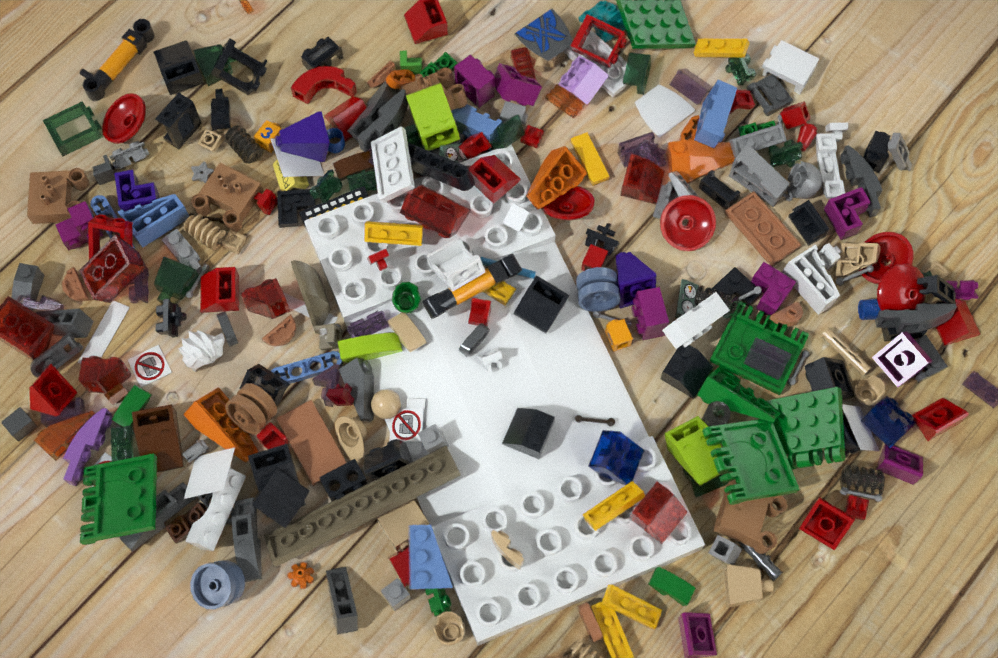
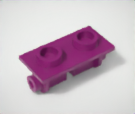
[946,280,979,300]

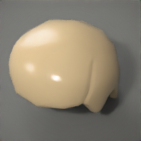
[854,375,885,406]
[371,389,401,419]
[434,611,466,646]

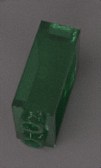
[43,101,102,156]

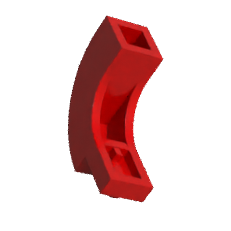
[290,66,357,104]

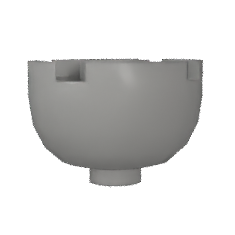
[787,161,822,199]

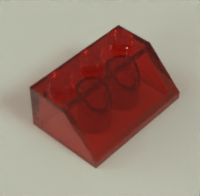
[400,185,471,238]
[79,234,147,303]
[0,296,55,361]

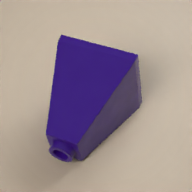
[275,111,330,162]
[616,252,657,309]

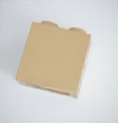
[376,499,430,551]

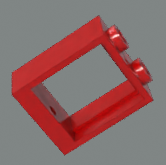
[570,14,627,69]
[88,214,133,271]

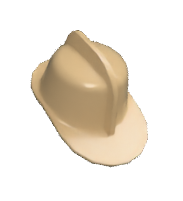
[335,416,367,461]

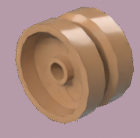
[225,383,277,434]

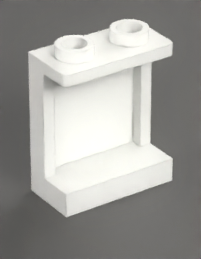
[762,40,819,94]
[427,238,486,292]

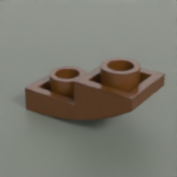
[333,150,374,181]
[165,502,207,544]

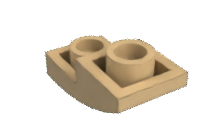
[197,122,234,153]
[387,313,426,352]
[491,530,524,570]

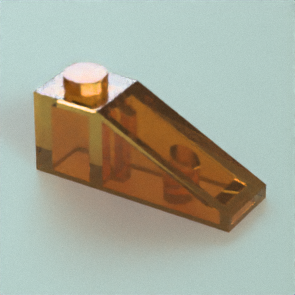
[34,411,95,461]

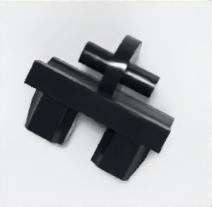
[585,223,620,256]
[155,298,187,338]

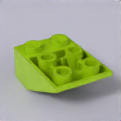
[406,83,460,151]
[665,416,726,485]

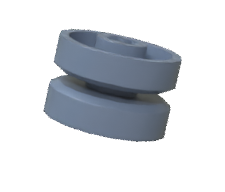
[576,267,621,312]
[190,560,245,609]

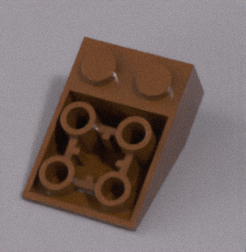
[132,404,184,472]

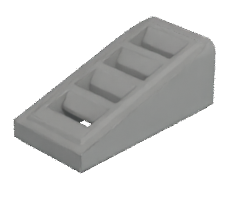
[669,171,699,197]

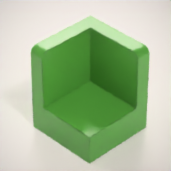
[400,50,422,75]

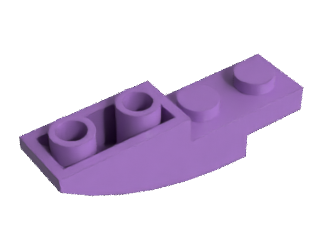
[63,408,112,486]

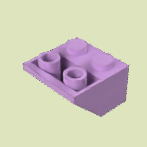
[558,55,609,105]

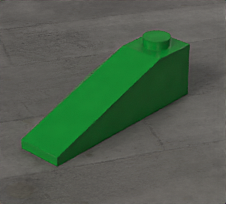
[697,366,781,423]

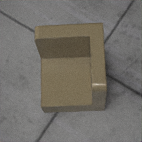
[314,323,342,350]

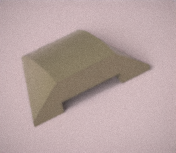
[291,260,331,334]

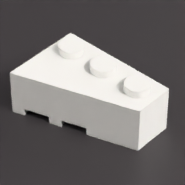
[781,244,840,315]
[662,292,730,349]

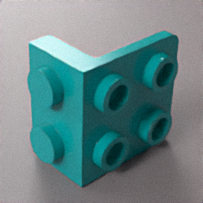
[578,0,625,43]

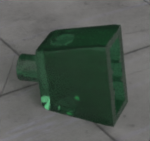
[193,44,236,86]
[154,256,199,304]

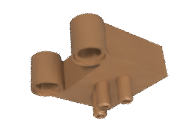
[401,68,468,110]
[191,163,263,232]
[27,168,90,224]
[713,480,787,554]

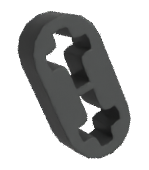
[217,311,238,347]
[459,323,490,357]

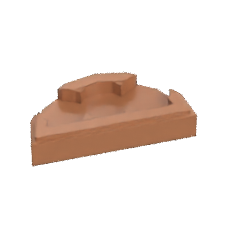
[367,60,397,88]
[62,267,89,302]
[770,302,803,327]
[262,314,296,347]

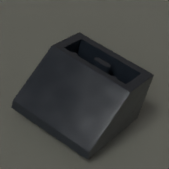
[513,275,570,334]

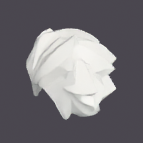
[178,330,225,372]

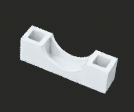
[185,468,246,551]

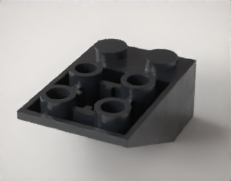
[153,40,204,95]
[248,444,306,518]

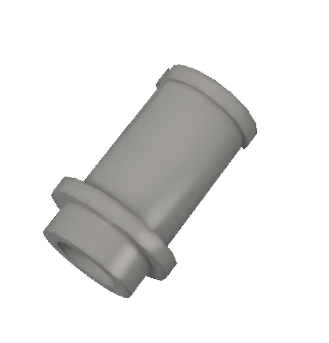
[182,439,209,463]

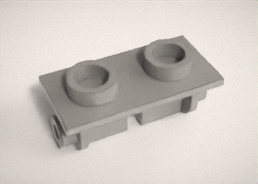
[109,141,150,169]
[653,181,678,219]

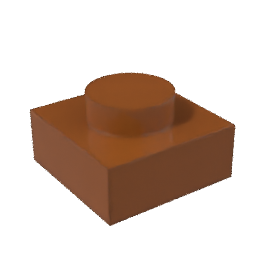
[104,382,128,405]

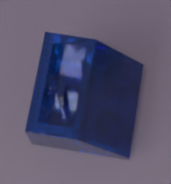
[861,396,916,448]
[588,430,644,485]

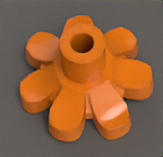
[287,562,314,589]

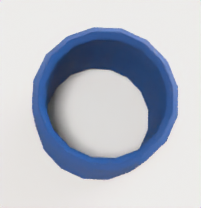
[327,128,345,153]
[858,299,881,320]

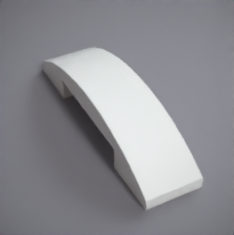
[816,133,845,199]

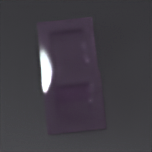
[18,294,64,310]

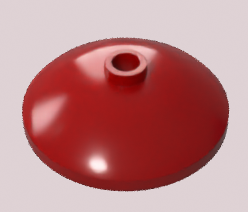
[102,93,146,144]
[542,186,595,221]
[660,195,716,251]
[858,232,914,285]
[877,264,927,310]

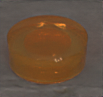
[239,0,254,14]

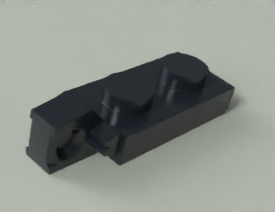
[211,89,231,130]

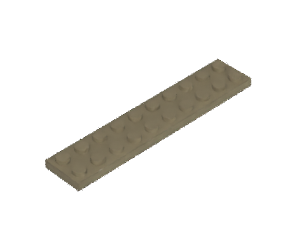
[264,446,461,567]

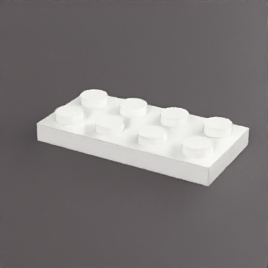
[564,30,639,97]
[371,126,415,203]

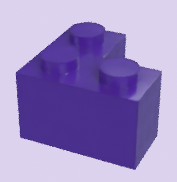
[114,170,159,211]

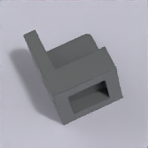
[93,155,115,185]
[1,407,38,441]

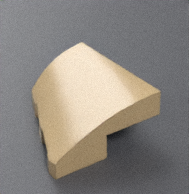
[835,242,881,277]

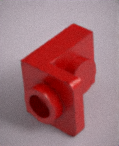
[729,90,755,114]

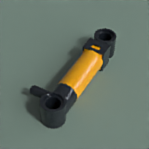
[80,19,155,101]
[422,253,522,319]

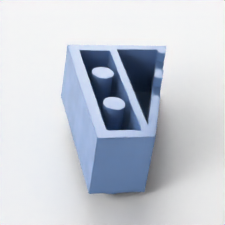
[694,80,737,148]
[451,104,503,152]
[117,194,189,248]
[408,525,453,589]

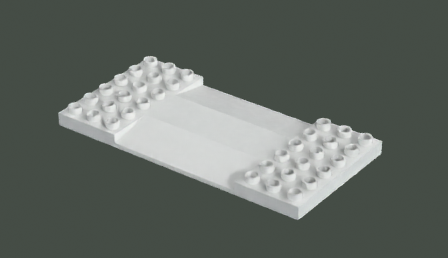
[304,144,705,646]

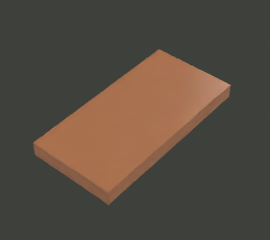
[725,191,801,267]
[276,400,346,486]

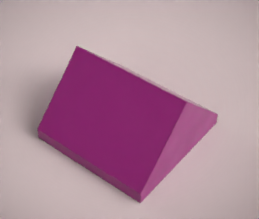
[875,442,923,485]
[678,612,717,658]

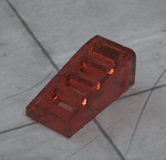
[510,47,536,79]

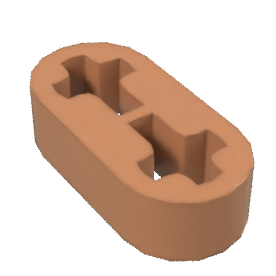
[577,602,603,643]

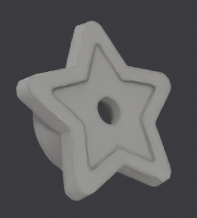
[191,161,214,183]

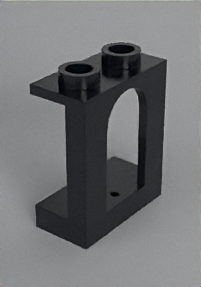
[210,38,268,95]
[155,93,202,149]

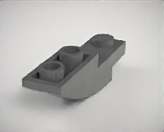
[348,80,400,143]
[357,89,408,152]
[841,145,883,217]
[875,303,957,334]
[119,482,196,552]
[232,497,262,582]

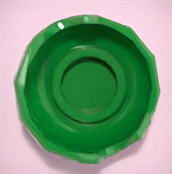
[392,282,421,313]

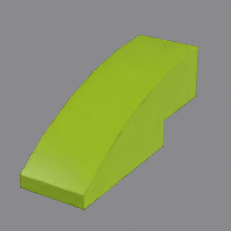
[338,332,403,363]

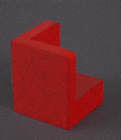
[780,101,811,129]
[459,132,491,159]
[581,244,608,271]
[468,298,491,327]
[256,422,289,450]

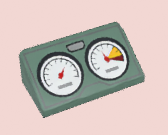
[439,143,468,163]
[675,279,699,318]

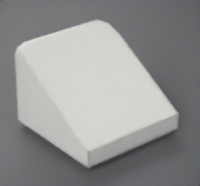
[503,204,529,232]

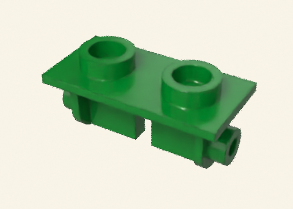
[425,588,452,617]

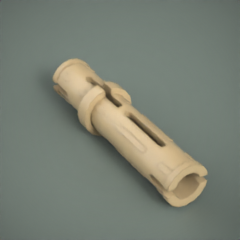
[821,328,872,376]

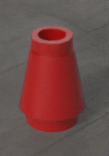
[795,123,817,152]

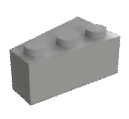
[729,143,790,207]

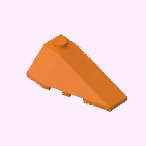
[666,140,736,183]
[526,146,587,210]
[183,387,258,463]

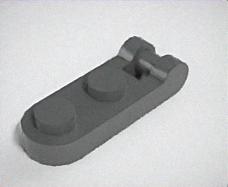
[30,332,83,378]

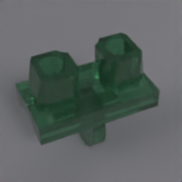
[725,54,756,86]
[768,139,803,168]
[310,169,343,203]
[347,169,377,191]
[111,426,133,462]

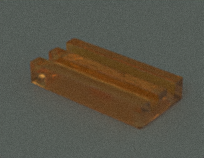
[545,84,585,118]

